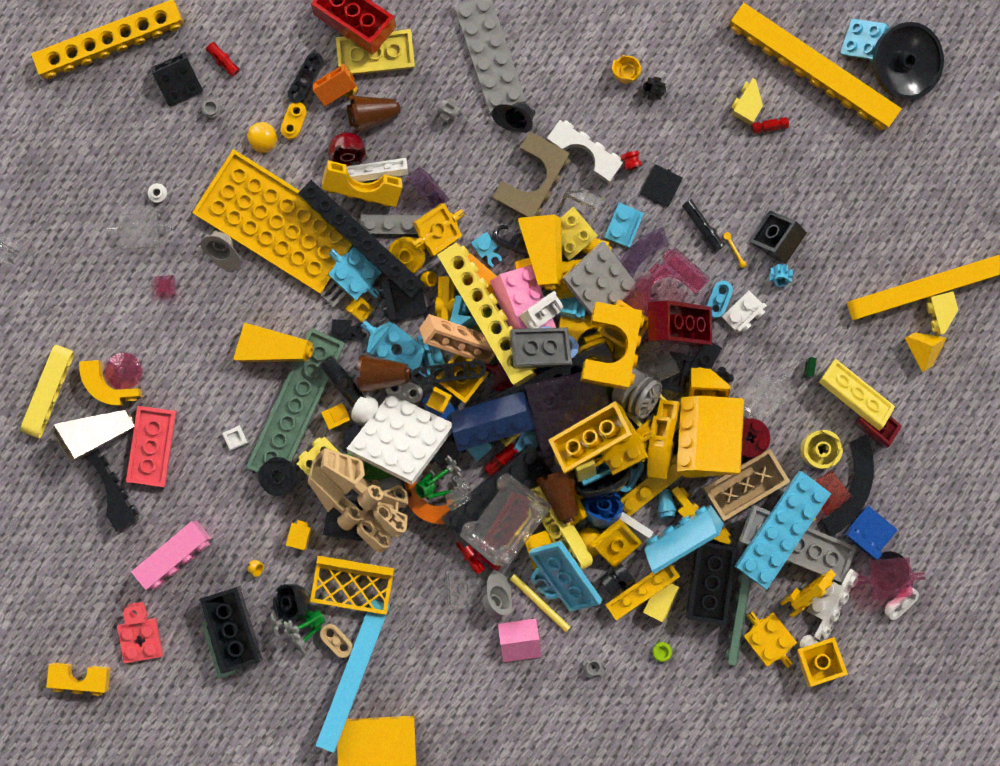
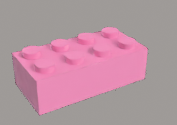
[490,265,556,329]
[131,521,212,590]

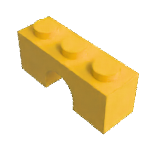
[46,663,111,696]

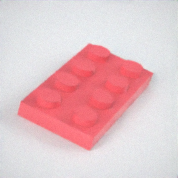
[126,406,177,487]

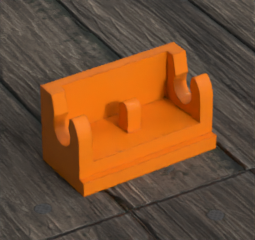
[313,63,356,106]

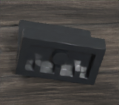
[151,52,203,106]

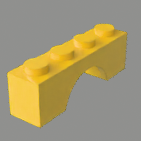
[322,160,402,207]

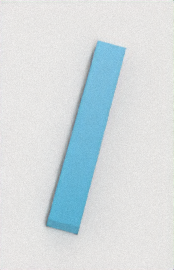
[316,599,390,753]

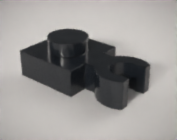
[331,319,365,340]

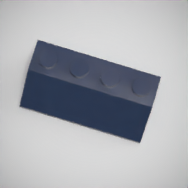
[451,391,536,451]

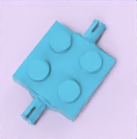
[327,247,382,301]

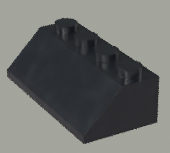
[200,586,263,673]

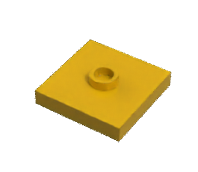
[591,518,643,567]

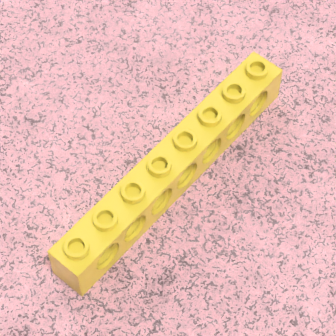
[437,242,537,387]

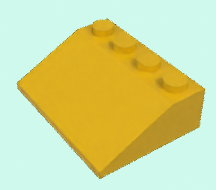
[677,396,744,478]

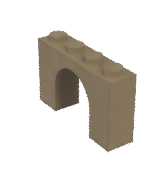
[492,131,571,217]

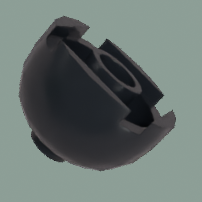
[273,584,311,623]

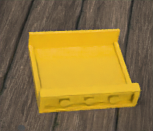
[337,716,417,766]

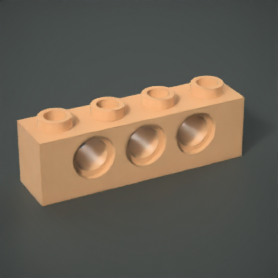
[419,314,495,364]

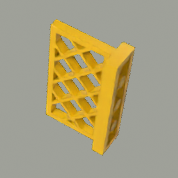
[310,556,395,615]

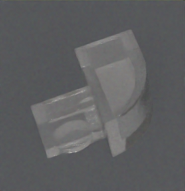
[656,270,691,302]

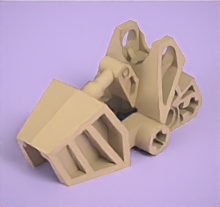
[307,448,408,552]

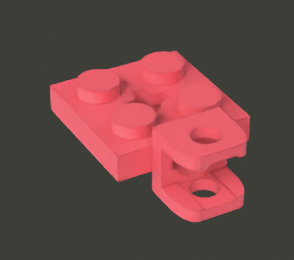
[117,602,163,663]

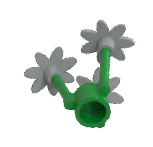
[415,456,466,502]
[270,610,325,655]

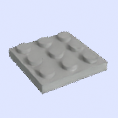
[561,241,638,317]

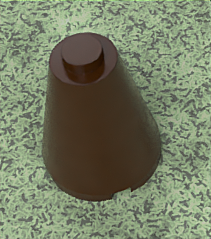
[347,96,401,134]
[357,355,412,393]
[536,469,577,524]

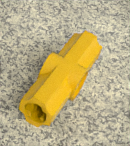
[435,276,455,321]

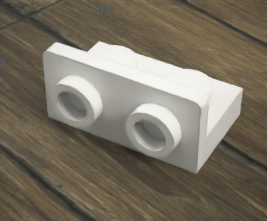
[721,291,767,333]

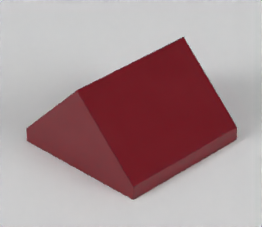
[853,416,902,448]

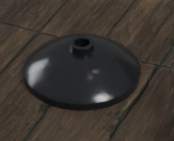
[575,468,631,499]

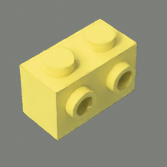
[297,437,341,476]

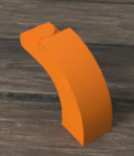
[404,481,456,524]

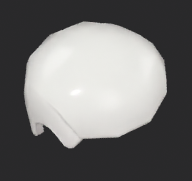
[351,396,379,425]

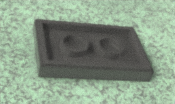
[509,327,572,368]

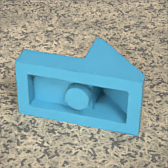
[450,295,477,329]

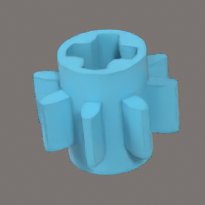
[769,264,793,287]

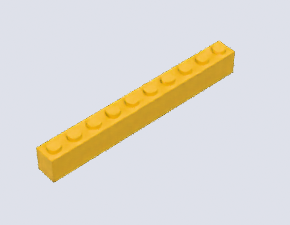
[729,2,902,131]

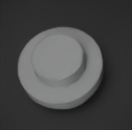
[202,99,221,118]

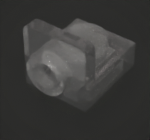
[445,476,471,511]

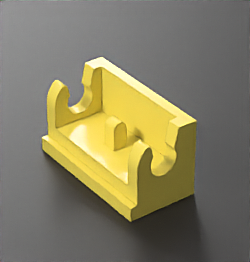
[643,584,680,622]

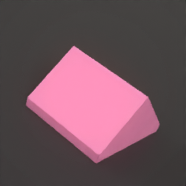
[498,619,541,662]

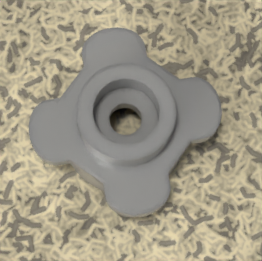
[583,656,604,678]

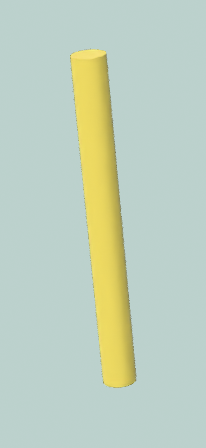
[510,574,570,632]

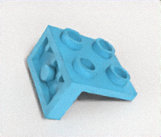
[840,19,890,64]

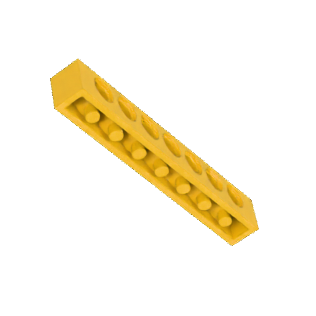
[31,0,184,79]

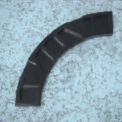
[821,434,874,537]

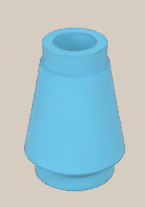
[658,490,677,519]

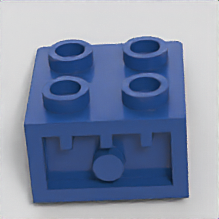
[843,506,897,560]

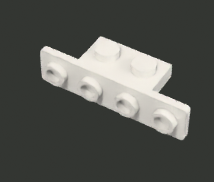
[807,569,859,641]

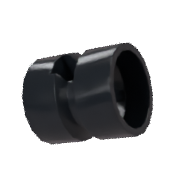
[599,562,635,598]

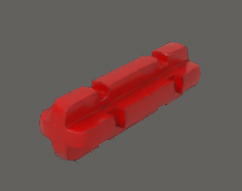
[751,117,789,134]

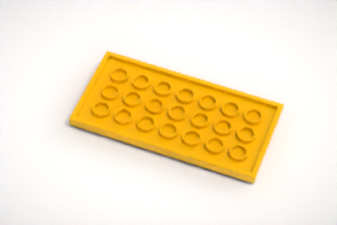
[192,149,353,294]

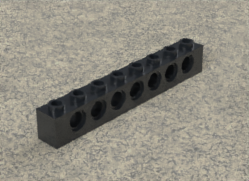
[298,180,425,300]
[470,341,616,407]

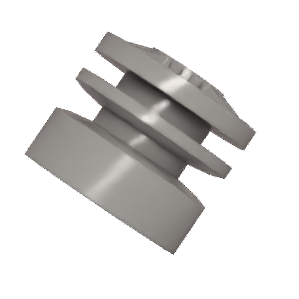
[612,368,662,418]

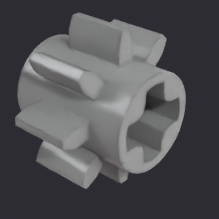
[437,98,461,123]

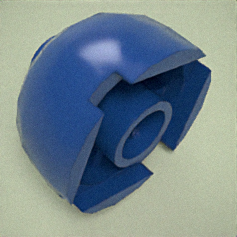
[584,493,623,528]

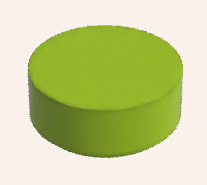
[652,642,672,662]

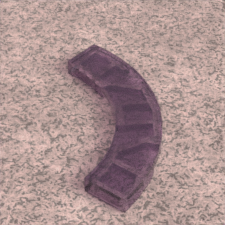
[620,227,669,306]

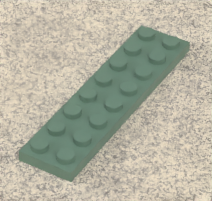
[246,327,346,482]

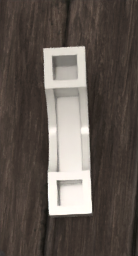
[547,120,623,184]

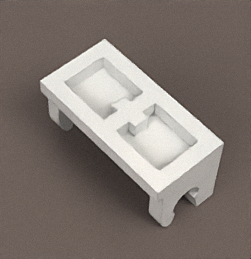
[519,291,563,329]

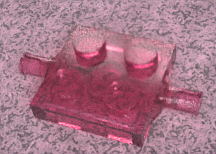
[858,557,926,599]

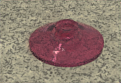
[105,352,143,390]

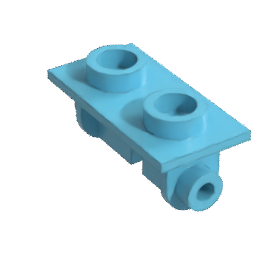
[417,335,445,372]

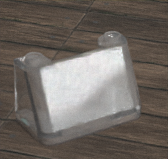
[459,473,551,566]

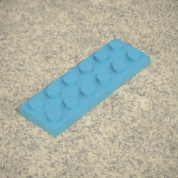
[734,471,831,590]

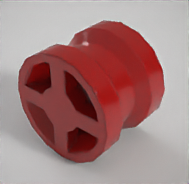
[620,150,643,171]

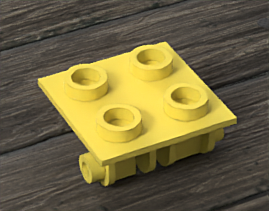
[561,206,598,261]

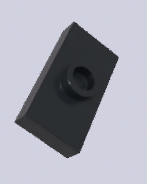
[689,342,722,374]

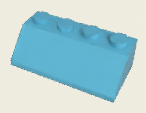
[644,505,724,574]

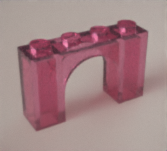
[624,247,709,317]

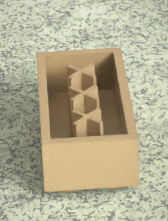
[701,448,790,521]

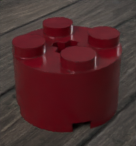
[741,418,770,458]

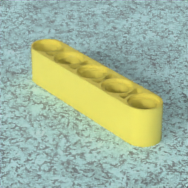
[20,345,74,439]
[528,486,593,570]

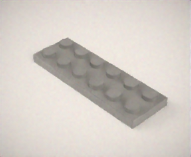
[454,0,526,114]
[739,505,857,583]

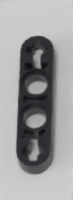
[411,360,486,385]

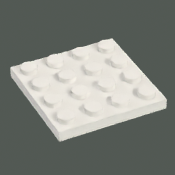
[347,394,452,485]

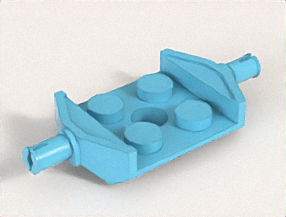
[360,320,430,378]

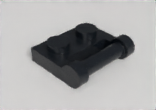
[653,349,694,394]

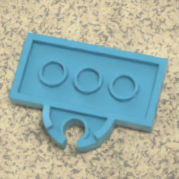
[529,541,602,612]

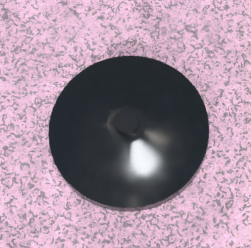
[872,22,944,99]

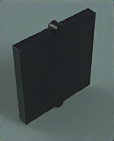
[640,164,683,207]

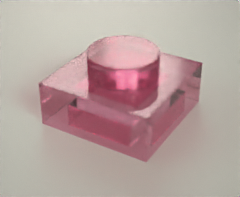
[155,275,176,296]

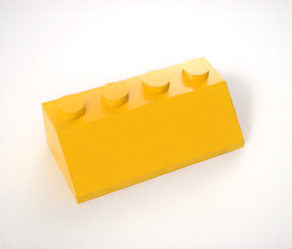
[548,401,633,474]

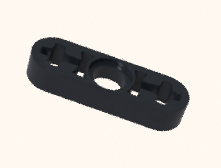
[288,52,324,103]

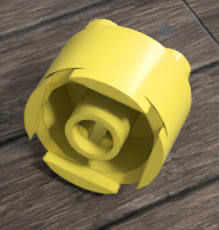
[800,430,843,469]

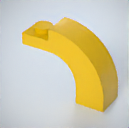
[79,360,142,406]

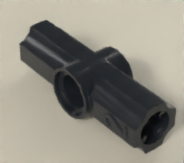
[320,355,365,409]

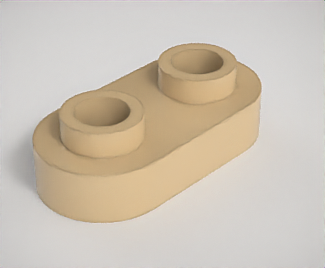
[320,624,353,658]

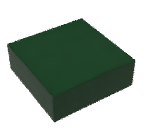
[804,357,817,378]

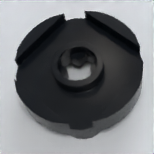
[258,457,298,496]

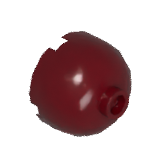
[328,132,367,166]

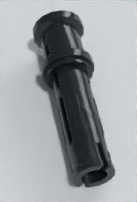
[682,199,726,254]

